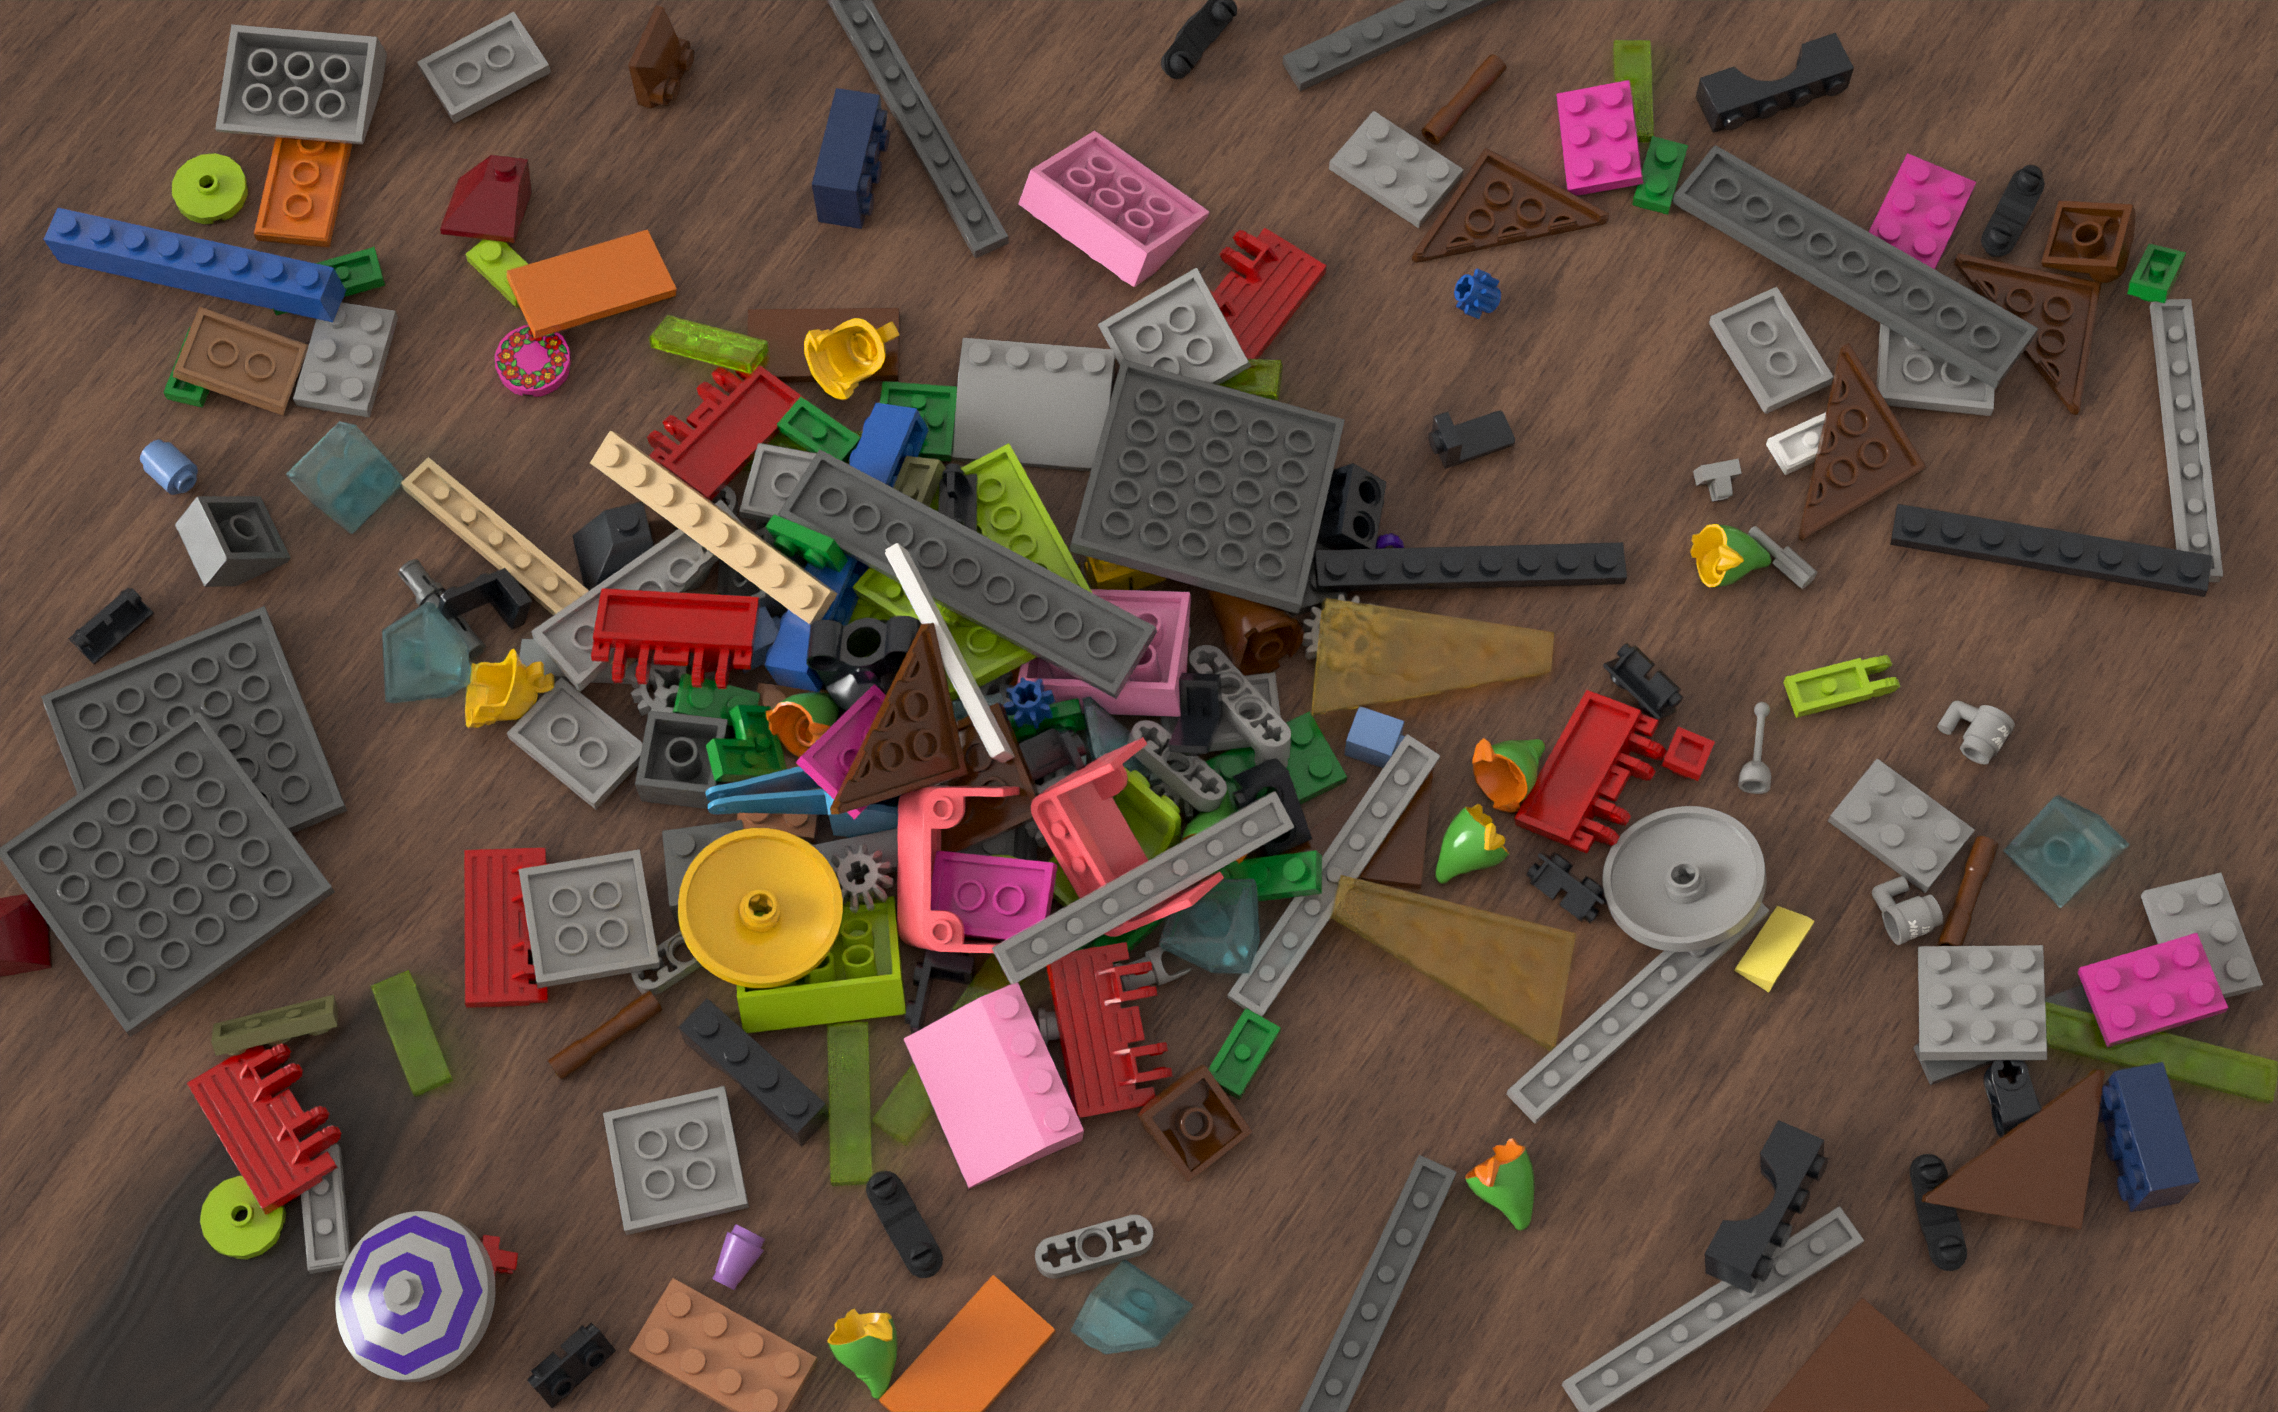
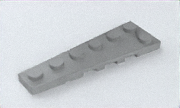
[531,500,745,692]

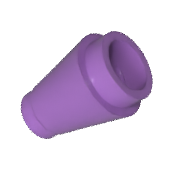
[712,1224,765,1290]

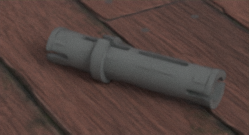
[398,559,486,661]

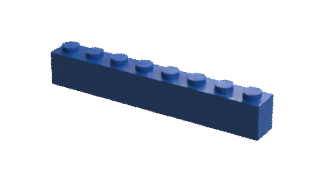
[43,208,346,322]
[764,403,929,692]

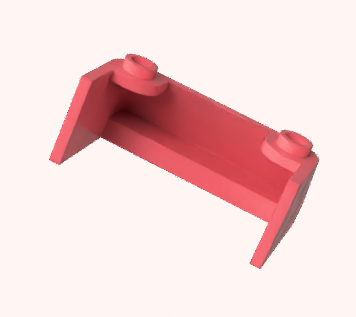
[1031,737,1224,937]
[897,785,1020,953]

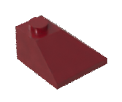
[440,155,532,243]
[0,894,52,977]

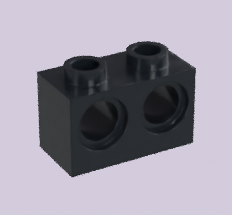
[1316,463,1387,550]
[1232,758,1312,857]

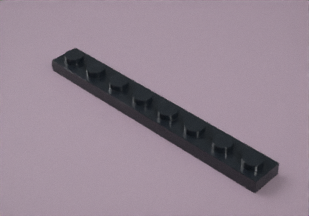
[1890,504,2212,597]
[1314,542,1627,592]

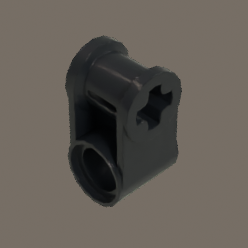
[1983,1060,2042,1138]

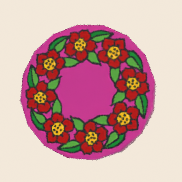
[495,325,571,397]

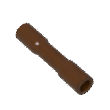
[1421,54,1507,145]
[1937,836,1999,946]
[547,990,663,1080]

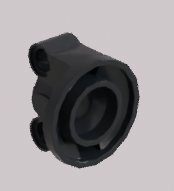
[806,615,921,713]

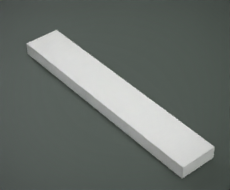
[885,543,1015,763]

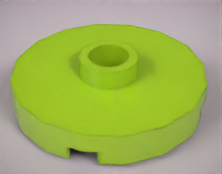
[172,153,248,224]
[200,1176,286,1259]

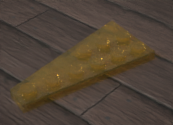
[1311,598,1554,716]
[1330,875,1576,1051]

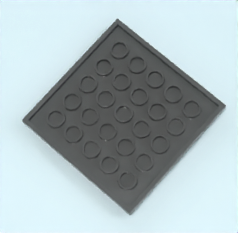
[1069,359,1345,614]
[41,606,348,834]
[0,711,335,1037]

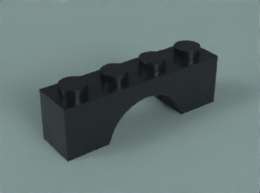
[1696,33,1854,133]
[678,998,830,1147]
[1704,1120,1828,1294]

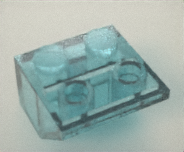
[286,421,405,534]

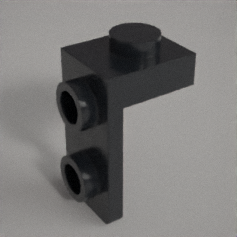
[1428,410,1515,469]
[435,568,532,630]
[1169,673,1223,756]
[1018,723,1087,781]
[905,949,976,1034]

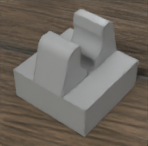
[1693,459,1742,502]

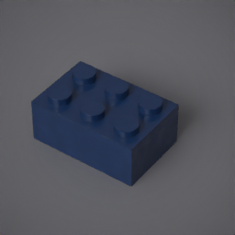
[812,88,890,229]
[2098,1062,2200,1212]

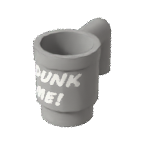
[1937,700,2015,764]
[1872,876,1943,945]

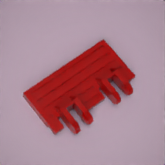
[1210,228,1327,382]
[646,360,806,501]
[591,588,760,689]
[1514,690,1667,854]
[464,848,549,1008]
[1046,942,1173,1118]
[187,1043,342,1215]

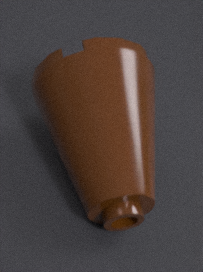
[1207,589,1304,676]

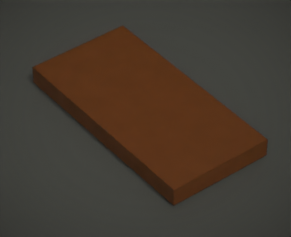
[746,308,900,382]

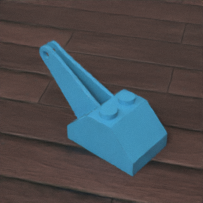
[705,740,901,838]

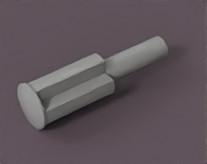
[1749,526,1818,589]

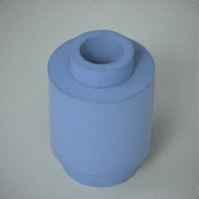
[140,439,198,495]

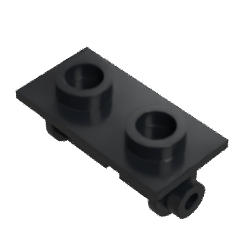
[939,464,978,532]
[68,588,154,665]
[1603,643,1684,720]
[1526,852,1607,924]
[527,1322,616,1408]

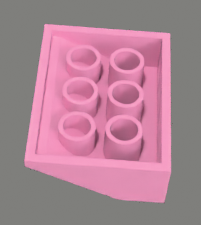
[1019,130,1209,287]
[1017,589,1191,717]
[904,982,1084,1189]

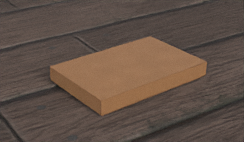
[173,306,309,416]

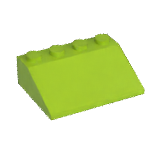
[737,896,906,1033]

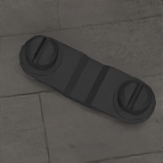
[1161,0,1237,79]
[1981,165,2045,257]
[1910,1154,1967,1271]
[866,1171,943,1278]

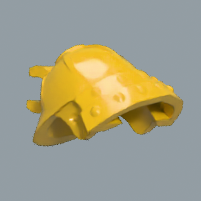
[804,318,900,400]
[465,648,554,728]

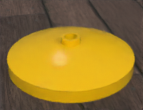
[678,828,843,988]

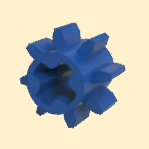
[1454,268,1501,319]
[1004,677,1055,729]

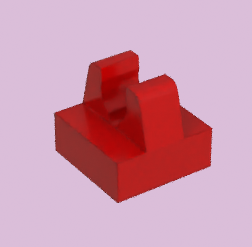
[1661,727,1715,781]
[479,1235,518,1276]

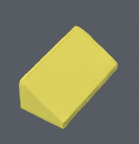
[1734,906,1815,992]

